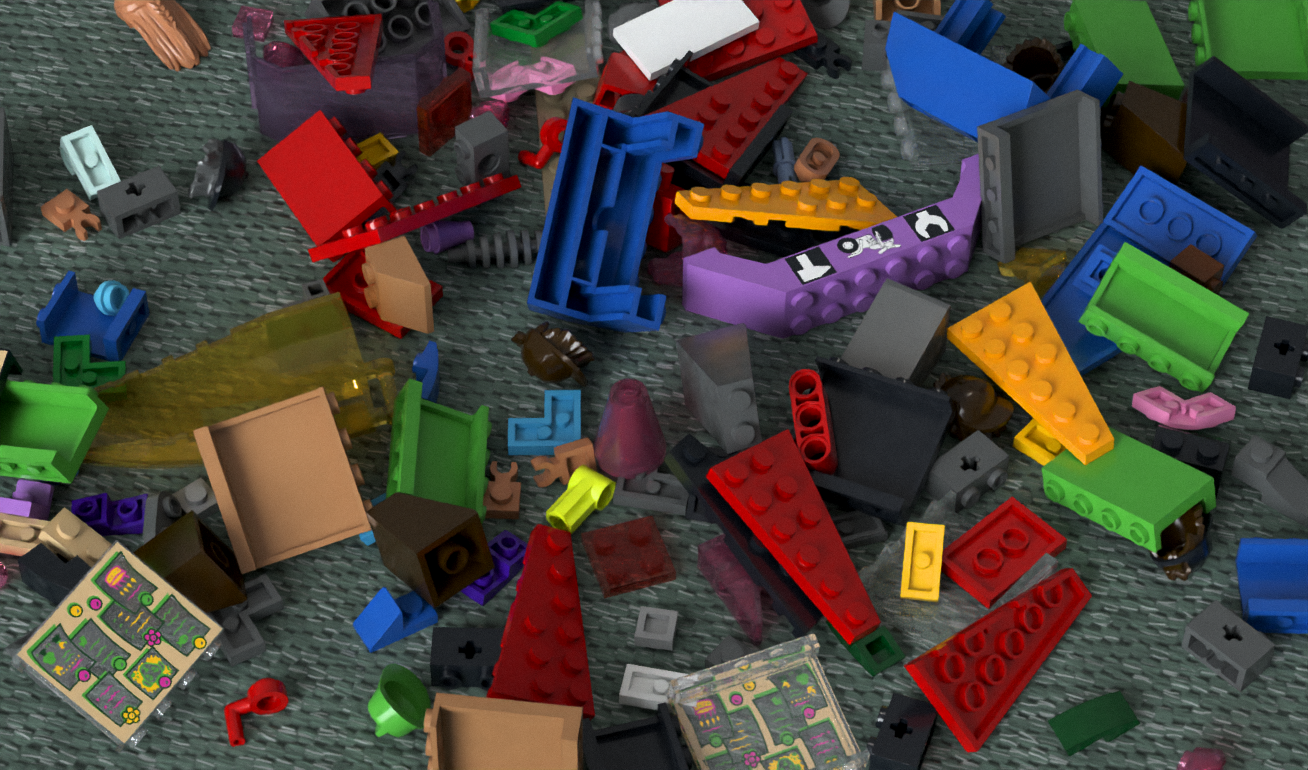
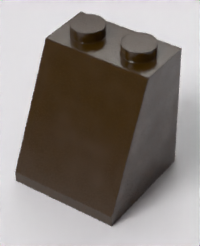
[1100,81,1187,185]
[366,492,495,608]
[120,510,248,627]

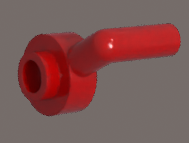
[441,31,478,82]
[518,117,568,169]
[224,678,288,747]

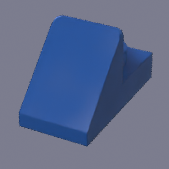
[353,587,438,653]

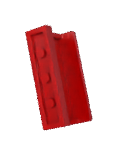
[257,110,397,262]

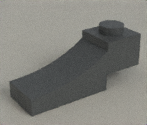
[1231,435,1308,528]

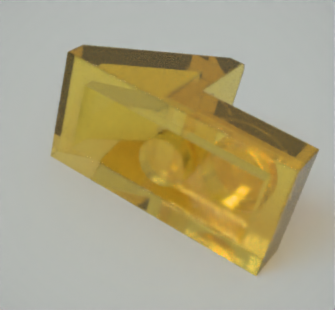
[997,247,1067,298]

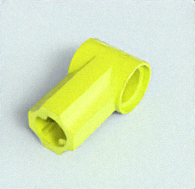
[546,464,616,534]

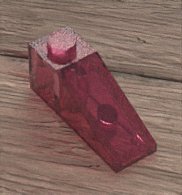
[697,534,763,646]

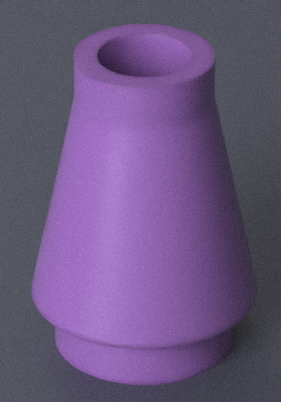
[420,220,474,254]

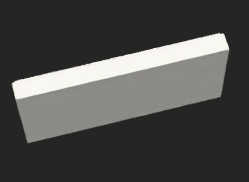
[613,0,760,81]

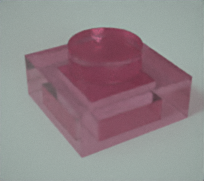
[232,6,274,42]

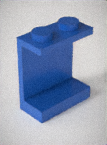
[36,271,150,362]
[1235,537,1308,634]

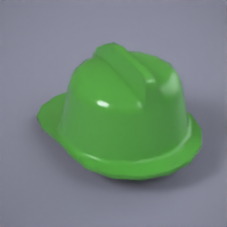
[367,663,431,737]

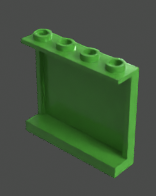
[1188,0,1308,80]

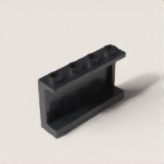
[583,702,692,770]

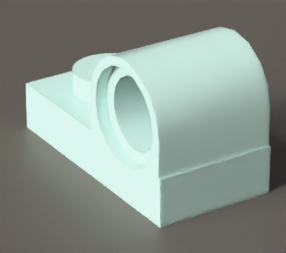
[60,125,121,201]

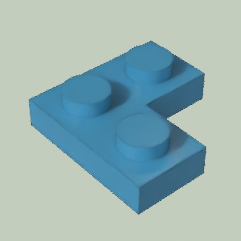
[508,390,581,455]

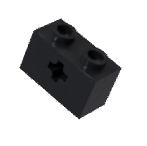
[1248,316,1308,399]
[430,627,504,690]
[864,693,938,770]

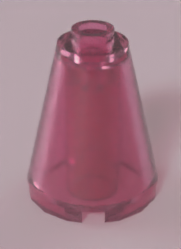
[593,378,666,479]

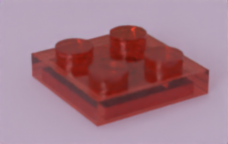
[416,67,473,157]
[581,515,676,598]

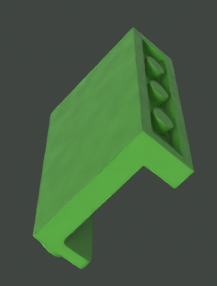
[1064,0,1185,108]
[1078,242,1249,393]
[386,378,492,524]
[0,379,109,484]
[1041,426,1216,553]

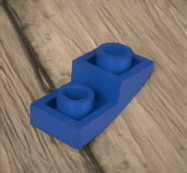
[412,340,440,403]

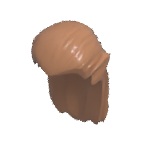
[114,0,211,72]

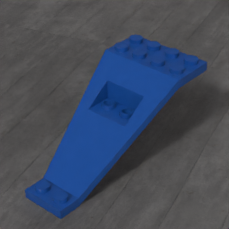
[984,166,1257,385]

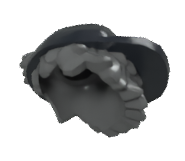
[188,139,249,211]

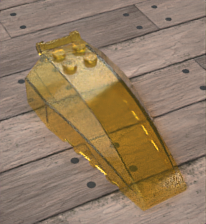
[82,292,397,469]

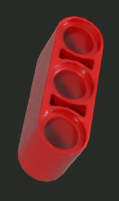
[789,369,838,475]

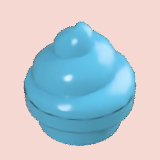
[93,280,130,316]

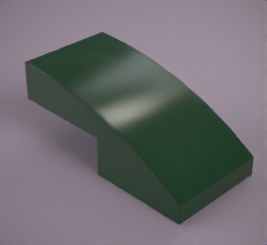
[825,620,906,677]
[1048,691,1140,756]

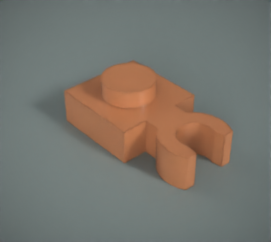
[41,189,102,241]
[530,437,597,487]
[483,461,521,519]

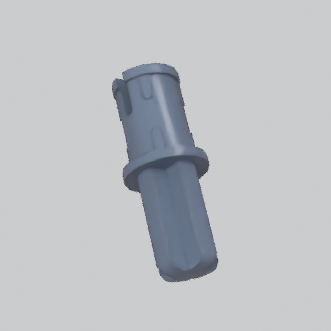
[772,137,799,184]

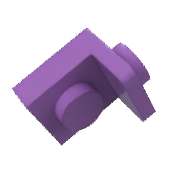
[0,479,54,521]

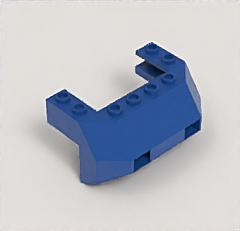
[885,0,1123,143]
[527,97,704,333]

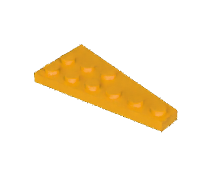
[675,177,897,232]
[947,281,1114,465]

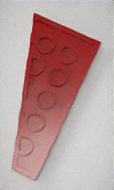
[284,14,384,95]
[644,57,808,179]
[308,172,521,263]
[706,429,881,645]
[486,524,595,721]

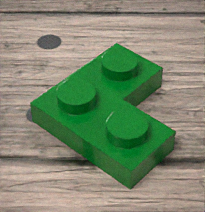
[490,1,583,48]
[53,334,127,400]

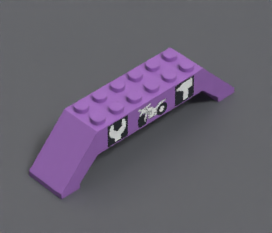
[682,154,982,339]

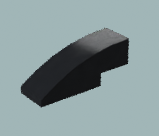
[17,543,130,624]

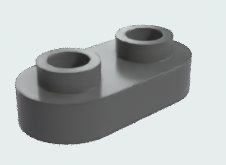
[143,491,181,544]

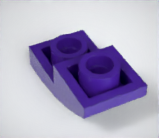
[71,493,149,536]
[460,529,527,606]

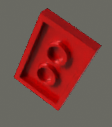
[323,247,443,339]
[941,497,1067,609]

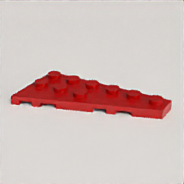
[904,568,1092,752]

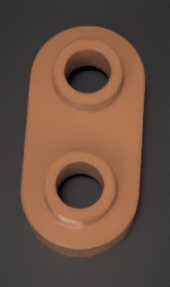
[794,138,840,182]

